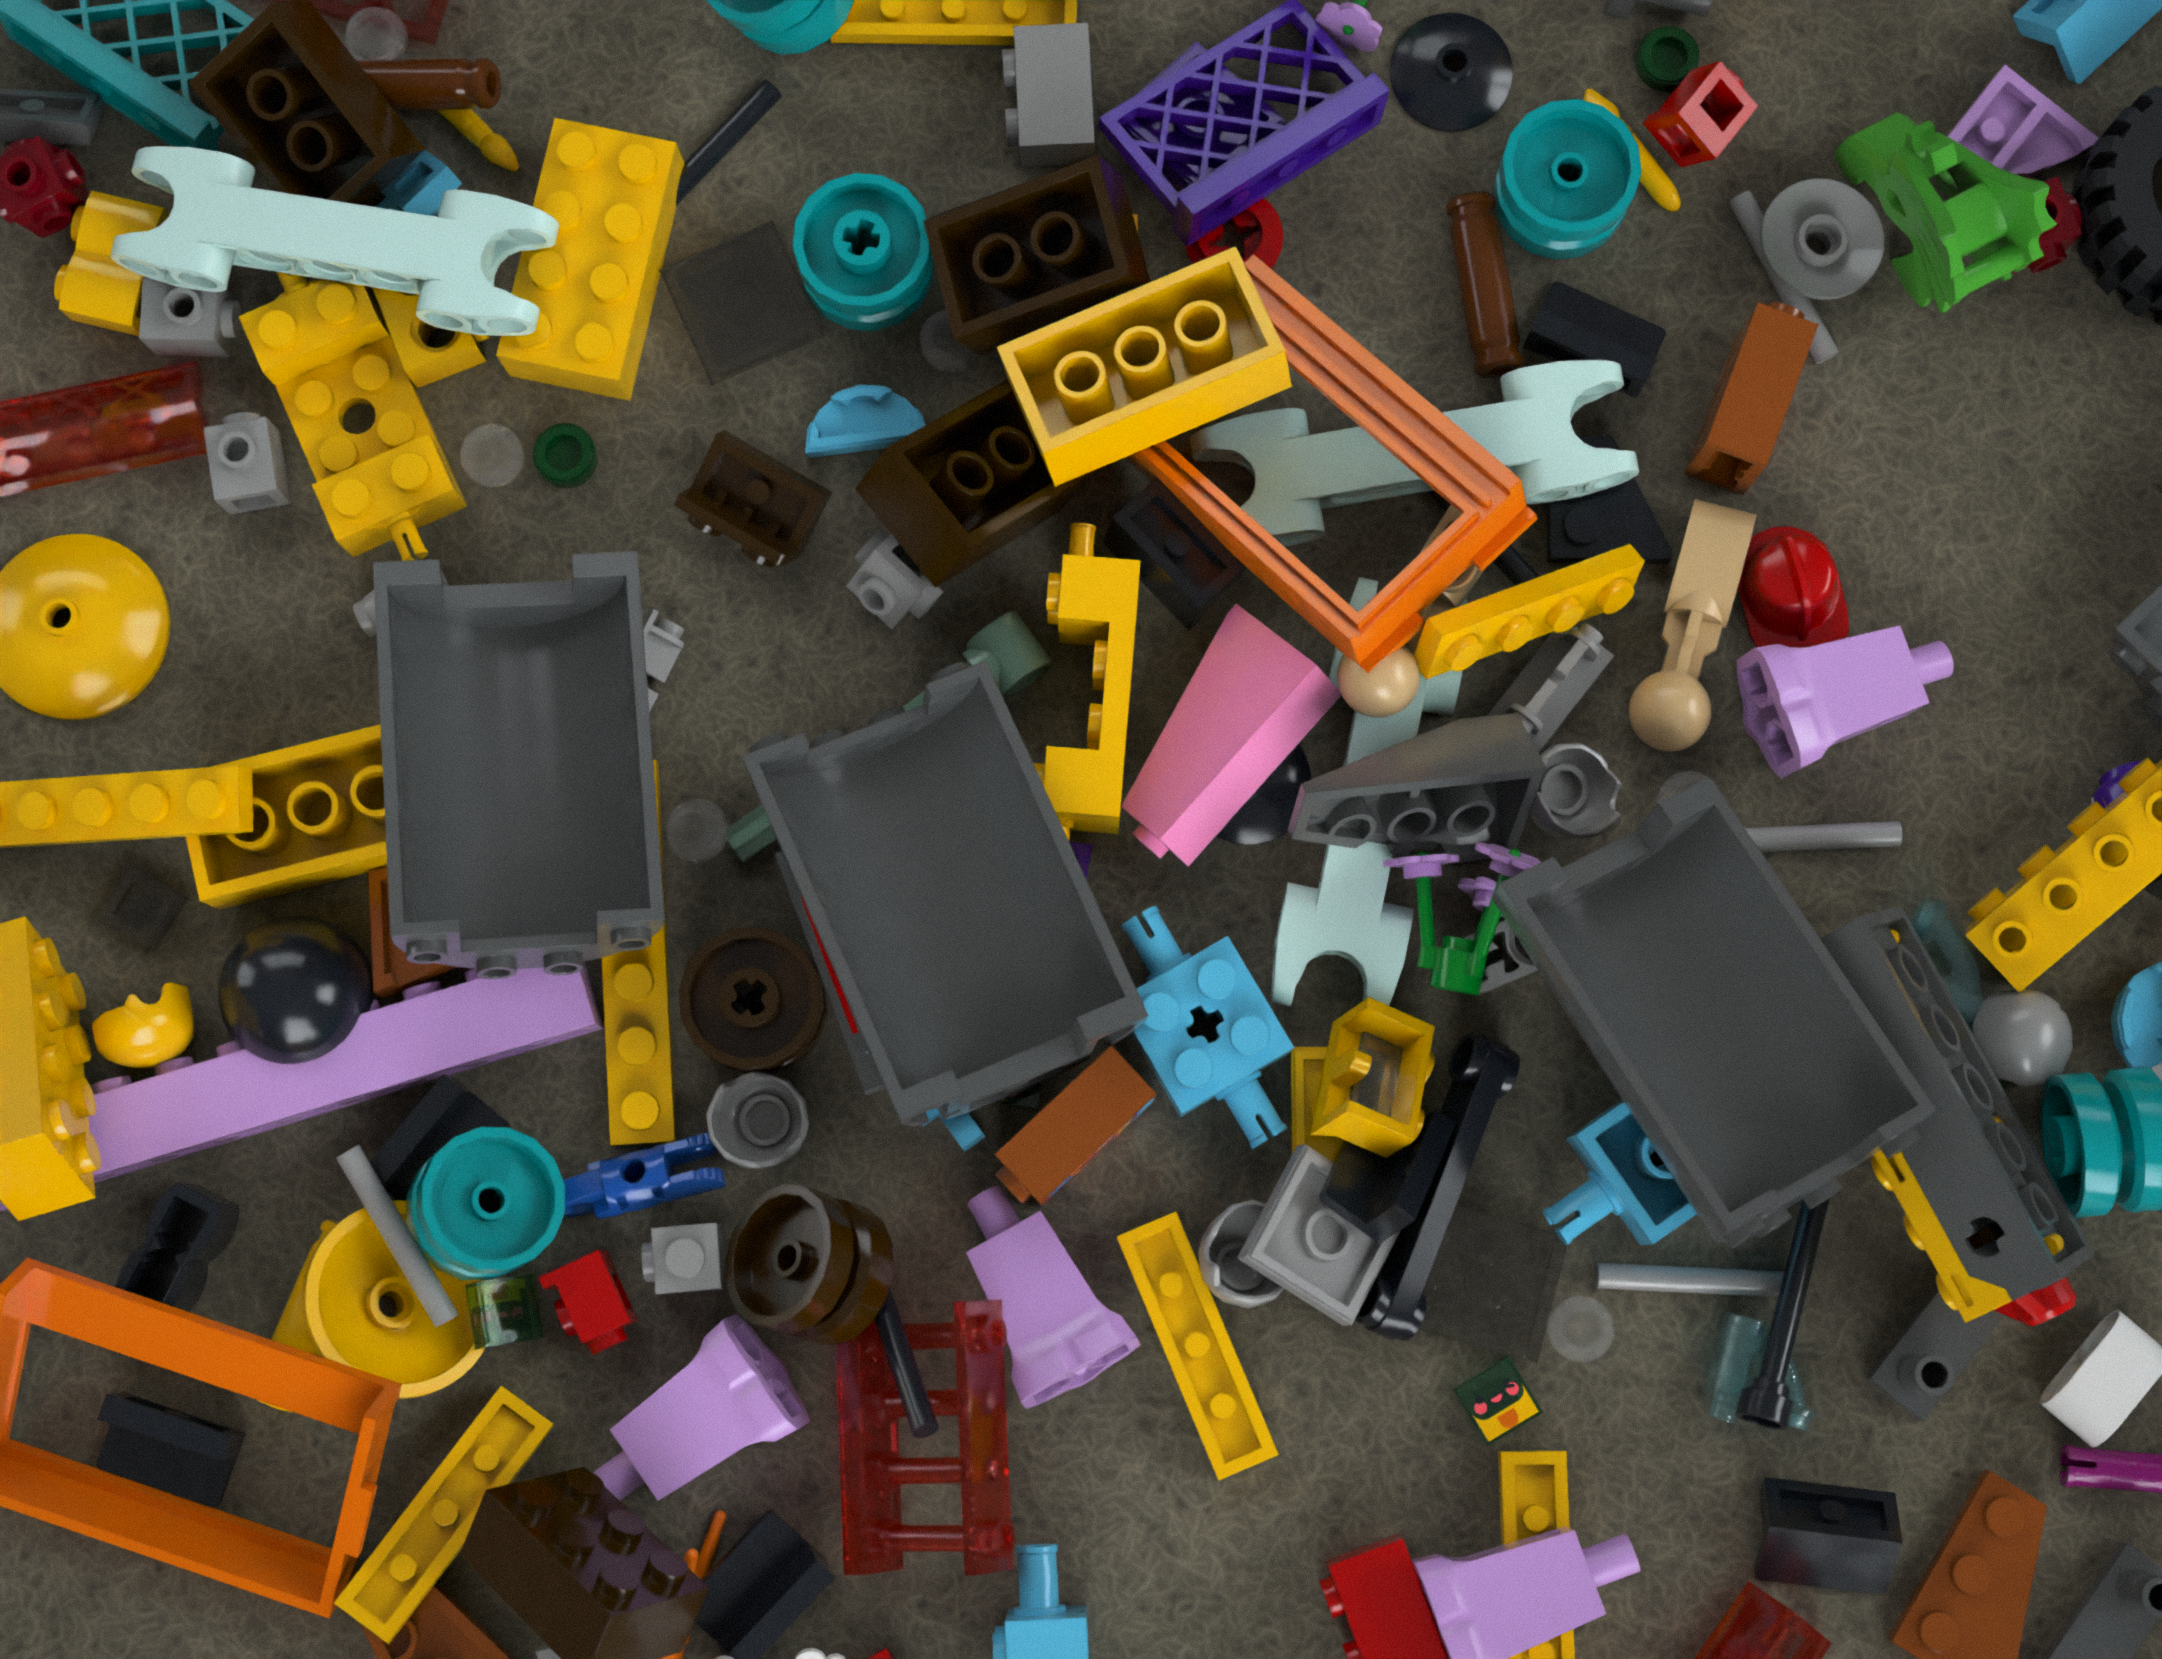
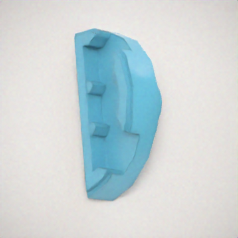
[805,384,926,458]
[2110,962,2162,1068]

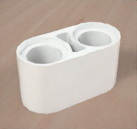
[2039,1310,2162,1448]

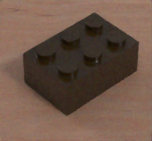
[188,0,425,205]
[923,155,1151,356]
[855,379,1093,588]
[460,1466,709,1659]

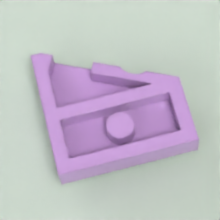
[1947,65,2099,178]

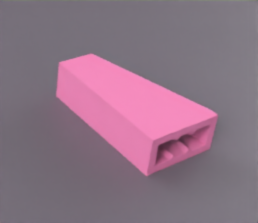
[1121,603,1341,867]

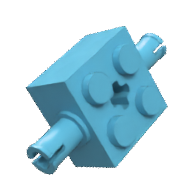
[1120,905,1294,1149]
[1542,1099,1696,1246]
[992,1544,1089,1659]

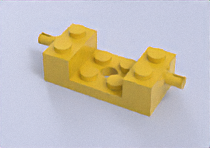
[238,272,467,561]
[1033,523,1141,841]

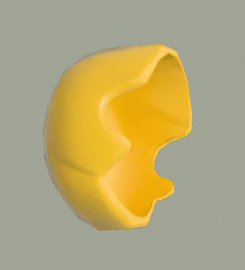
[92,982,195,1068]

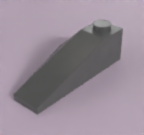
[1287,713,1546,863]

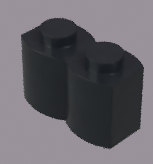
[115,1182,239,1312]

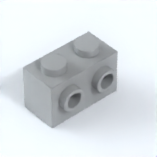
[1002,23,1095,167]

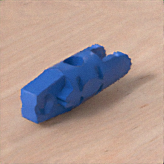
[563,1132,726,1220]

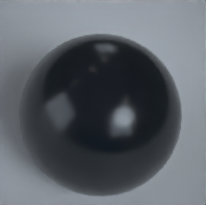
[218,916,376,1064]

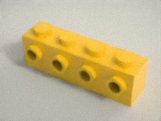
[1965,757,2162,993]

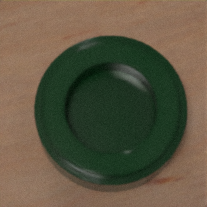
[1635,26,1700,92]
[533,423,598,489]

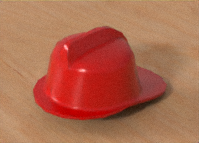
[1737,526,1849,648]

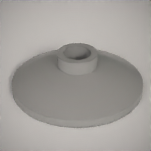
[1760,178,1885,300]

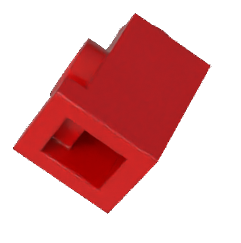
[1642,61,1758,168]
[538,1250,638,1356]

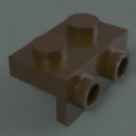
[674,430,832,567]

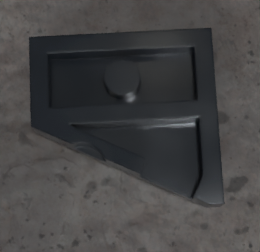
[1547,436,1672,564]

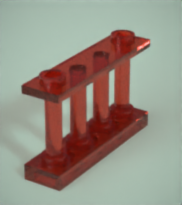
[836,1299,1016,1576]

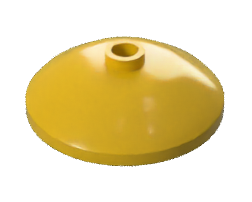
[0,534,171,720]
[302,1201,498,1399]

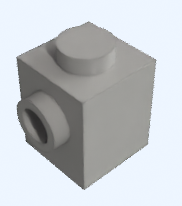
[139,278,242,357]
[203,412,292,515]
[641,1222,727,1294]

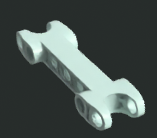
[110,146,559,336]
[1190,360,1639,546]
[1271,577,1468,1006]

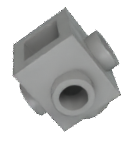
[846,531,944,629]

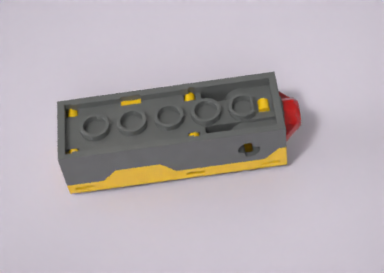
[1820,906,2095,1327]

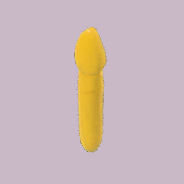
[1583,89,1681,212]
[437,109,519,172]

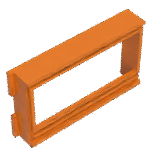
[1125,254,1537,673]
[0,1257,402,1619]

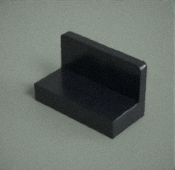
[1523,281,1666,398]
[1104,477,1246,630]
[370,1074,511,1201]
[1319,1101,1456,1244]
[96,1392,246,1507]
[1754,1477,1903,1595]
[695,1510,835,1659]

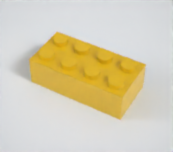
[496,118,684,401]
[997,246,1292,487]
[186,724,387,910]
[0,916,101,1221]

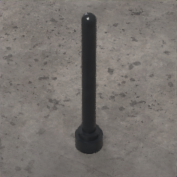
[1735,1198,1830,1430]

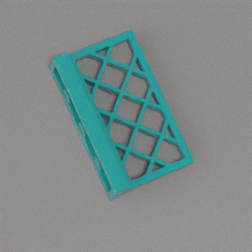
[0,0,254,151]

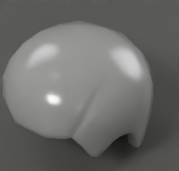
[1530,743,1621,840]
[1973,989,2073,1087]
[706,1071,809,1170]
[1198,1199,1284,1309]

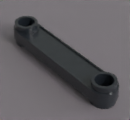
[1355,1032,1520,1341]

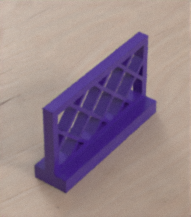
[1098,0,1390,247]

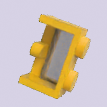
[1310,997,1435,1158]

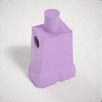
[1737,625,1954,779]
[966,1185,1141,1409]
[593,1314,810,1501]
[1411,1526,1641,1659]

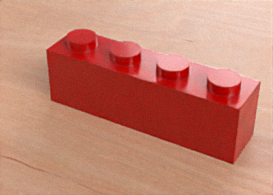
[1319,1534,1448,1659]

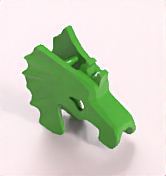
[1835,112,2057,314]

